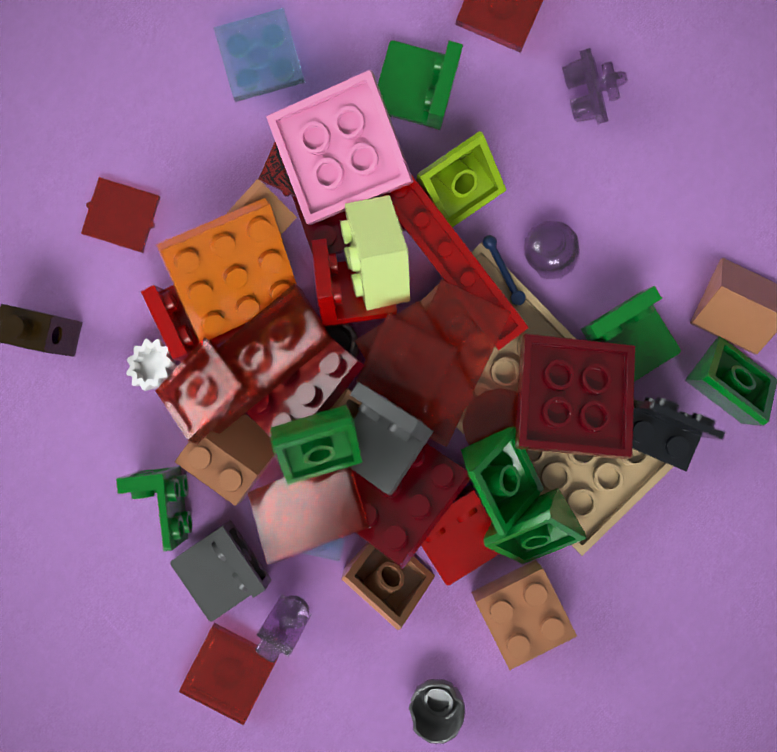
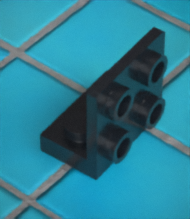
[632,397,726,472]

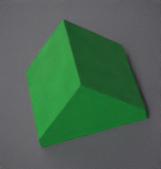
[685,336,777,426]
[270,405,363,485]
[461,427,544,536]
[483,488,587,564]

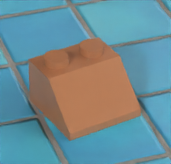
[175,400,276,506]

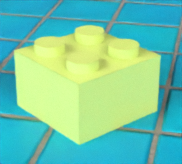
[340,195,410,311]

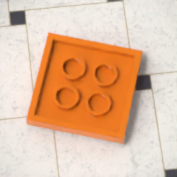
[156,198,301,343]

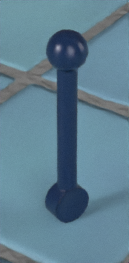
[482,235,526,306]

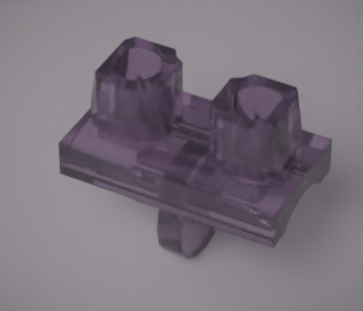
[562,48,628,124]
[255,594,312,663]

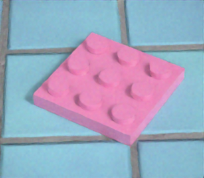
[266,70,414,225]

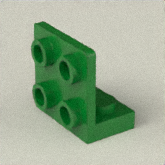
[378,40,463,130]
[581,286,681,382]
[116,466,193,552]

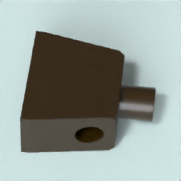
[0,304,83,357]

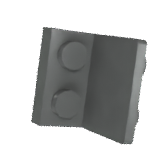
[349,382,433,495]
[170,520,272,622]

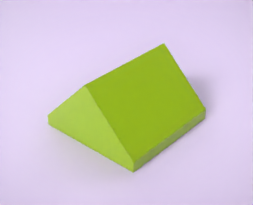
[416,131,507,227]

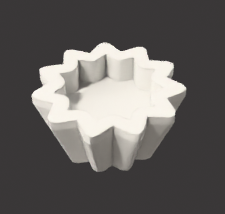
[126,339,178,391]

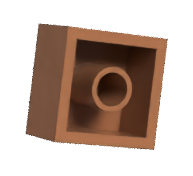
[471,560,577,670]

